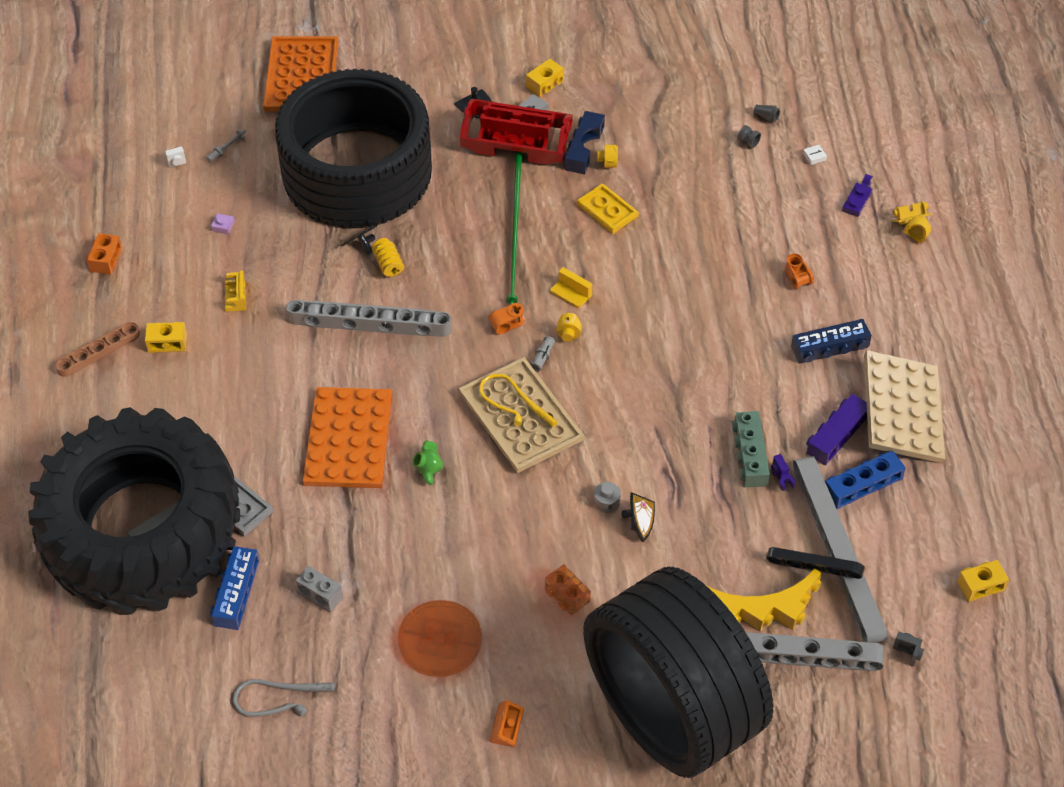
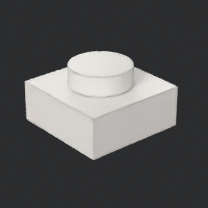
[165,146,186,168]

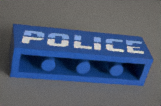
[210,546,260,630]

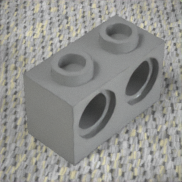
[295,566,343,613]

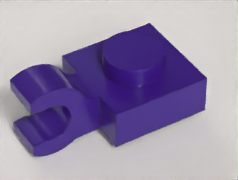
[771,454,795,491]

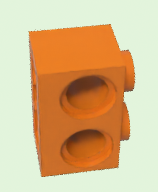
[86,233,122,275]

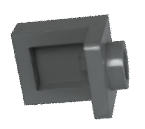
[893,631,924,667]

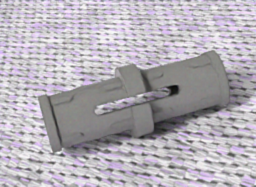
[530,336,555,372]

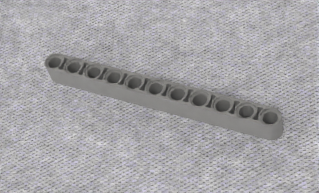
[793,456,888,643]

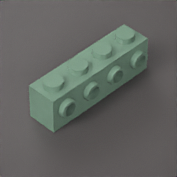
[732,411,770,488]

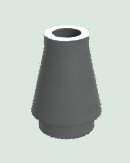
[754,104,780,122]

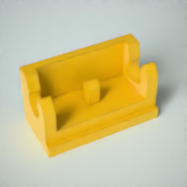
[225,270,246,312]

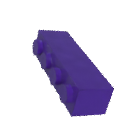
[806,394,867,466]

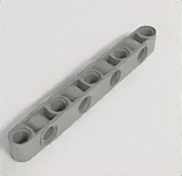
[286,300,451,337]
[746,632,884,671]

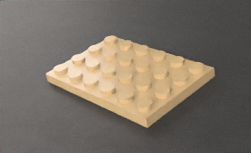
[864,350,945,463]
[459,357,584,473]

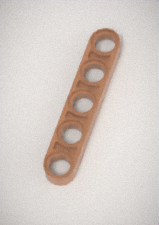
[56,322,140,377]

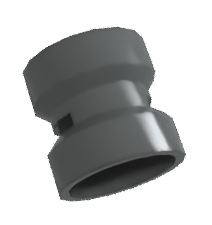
[737,125,761,148]

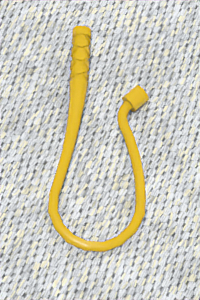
[479,374,558,427]

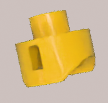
[597,144,618,168]
[903,217,931,244]
[556,313,582,342]

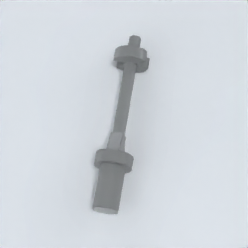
[206,129,246,162]

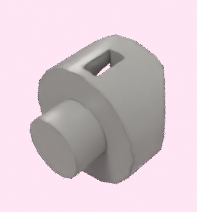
[594,482,621,513]

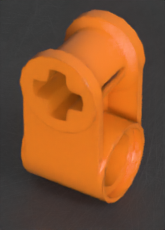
[785,253,814,289]
[488,303,525,335]

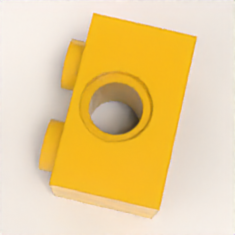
[526,59,564,97]
[145,322,187,353]
[957,560,1009,602]

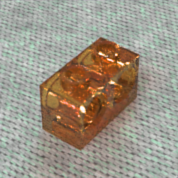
[545,564,591,615]

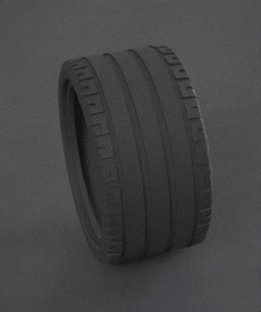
[275,68,432,228]
[583,566,774,778]

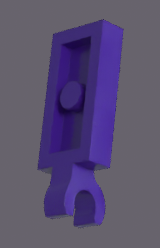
[842,174,873,217]

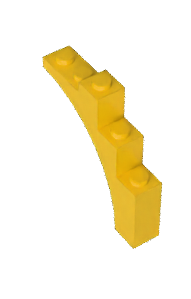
[706,569,822,632]

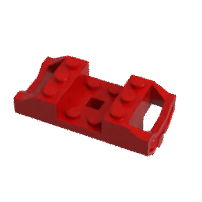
[460,99,573,165]

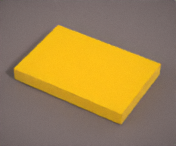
[576,183,639,234]

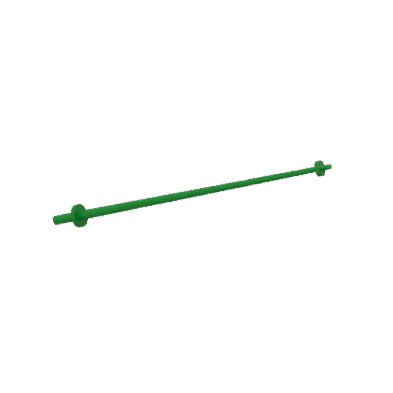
[506,151,522,305]

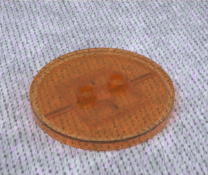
[398,600,482,677]

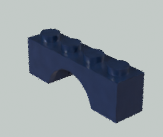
[563,111,605,175]

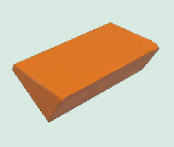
[489,700,524,747]

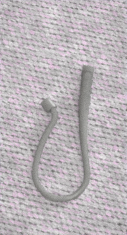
[233,679,336,717]

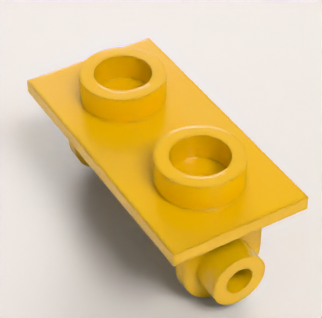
[892,201,932,225]

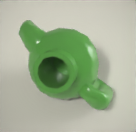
[413,440,443,485]

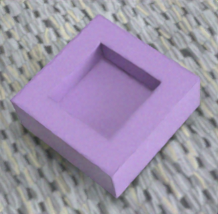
[211,213,235,234]

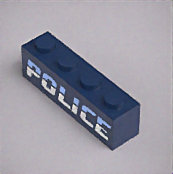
[791,319,872,364]

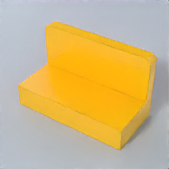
[550,267,592,309]

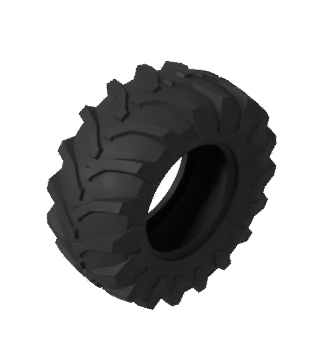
[28,407,240,615]

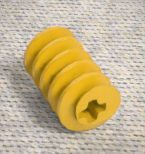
[372,238,404,277]

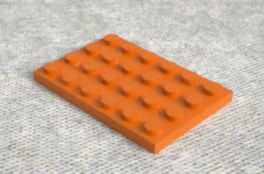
[263,36,339,111]
[303,387,393,488]

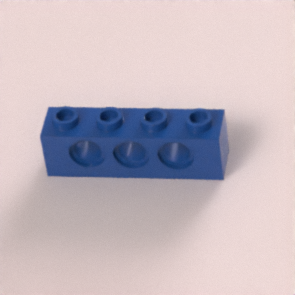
[826,450,906,509]

